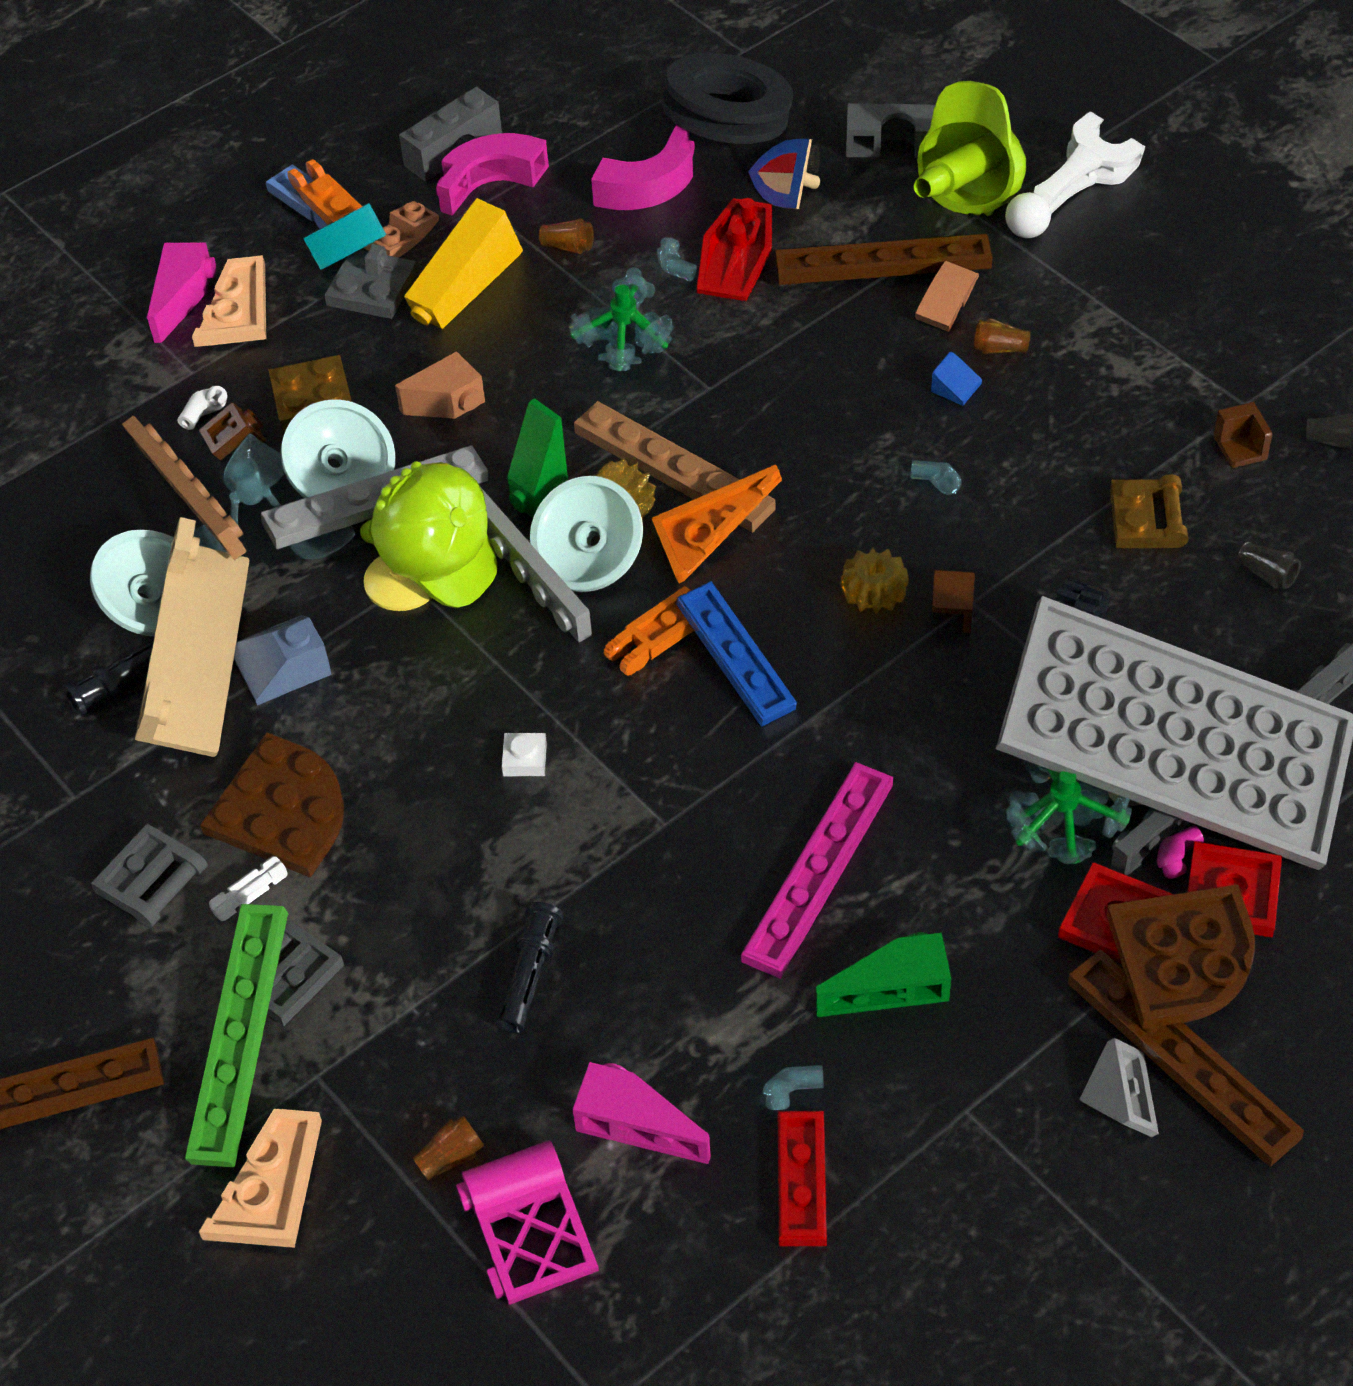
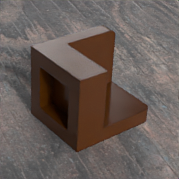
[1213,402,1272,468]
[932,570,975,633]

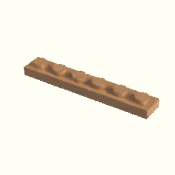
[574,401,776,533]
[122,416,247,561]

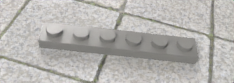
[261,445,488,549]
[462,467,592,643]

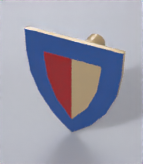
[748,139,820,209]

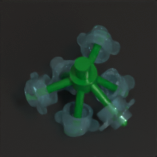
[568,267,674,371]

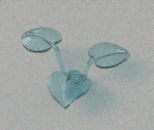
[193,433,355,560]

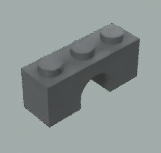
[399,87,502,182]
[846,103,935,158]

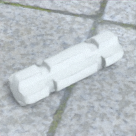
[209,856,287,921]

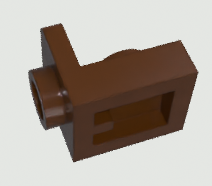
[199,402,266,460]

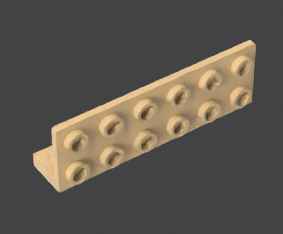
[135,517,250,757]

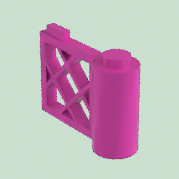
[456,1140,599,1305]

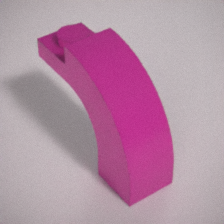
[591,124,695,210]
[436,133,549,216]

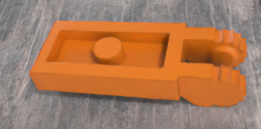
[287,159,363,225]
[603,586,694,676]

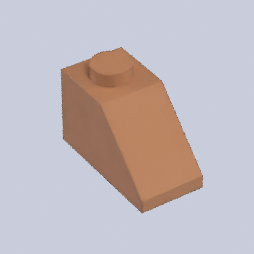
[395,351,485,419]

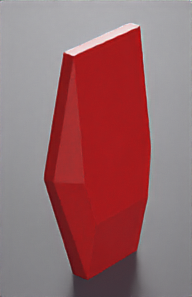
[697,198,772,301]

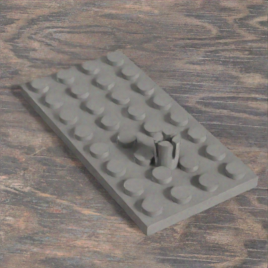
[996,596,1353,870]

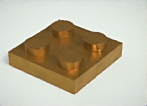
[269,355,352,431]

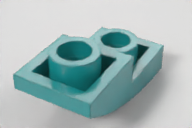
[303,203,386,270]

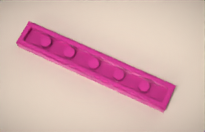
[741,762,893,979]

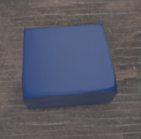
[931,352,982,406]

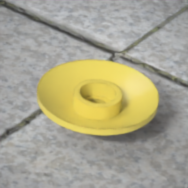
[364,556,432,611]

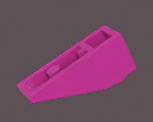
[147,243,216,343]
[573,1062,711,1164]

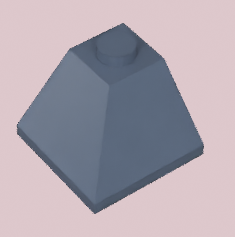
[234,615,332,705]

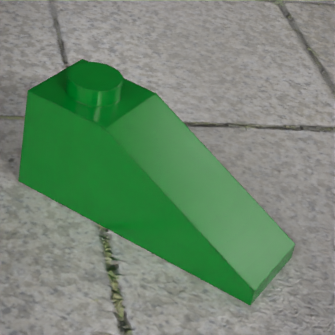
[507,398,568,518]
[816,932,951,1017]

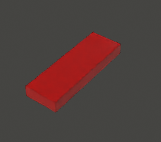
[778,1111,827,1246]

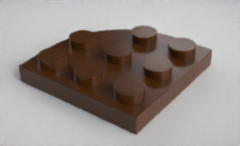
[200,732,344,878]
[1106,884,1255,1029]

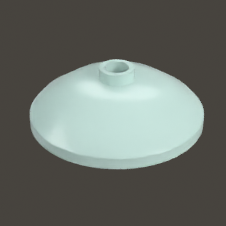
[281,400,395,498]
[530,476,643,592]
[90,530,174,636]

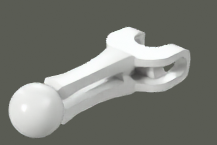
[1005,112,1145,238]

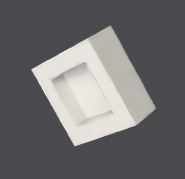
[502,733,547,776]

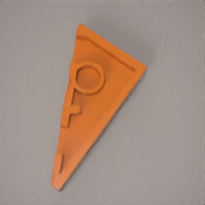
[651,464,782,583]

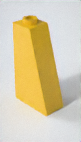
[404,198,523,329]

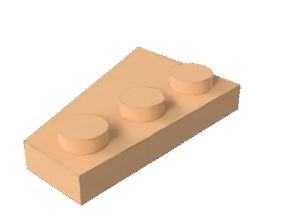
[192,255,266,347]
[199,1109,322,1248]

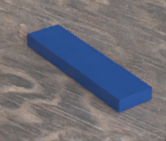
[676,581,797,727]

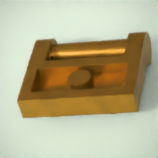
[1110,474,1188,548]

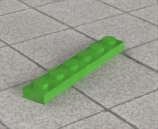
[185,904,288,1168]

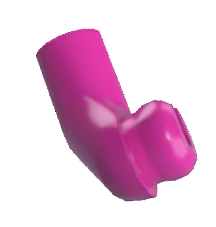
[1156,825,1204,879]

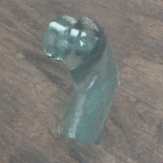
[657,237,697,281]
[911,460,962,495]
[763,1065,823,1110]

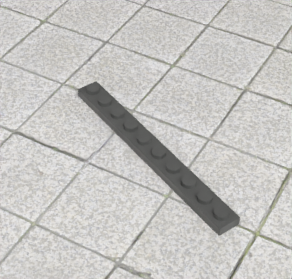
[1110,643,1353,876]

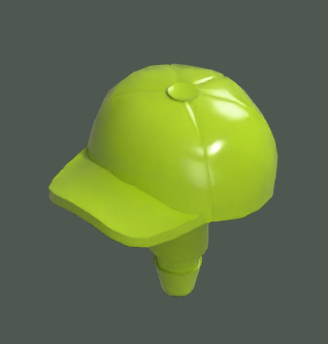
[914,81,1026,216]
[360,461,497,608]

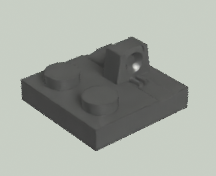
[324,244,418,319]

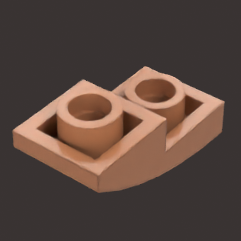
[364,201,439,258]
[915,261,979,332]

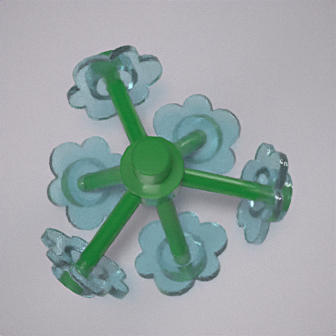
[1006,761,1132,864]

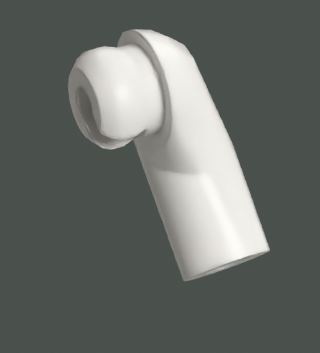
[177,386,227,430]

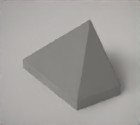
[1079,1038,1159,1137]

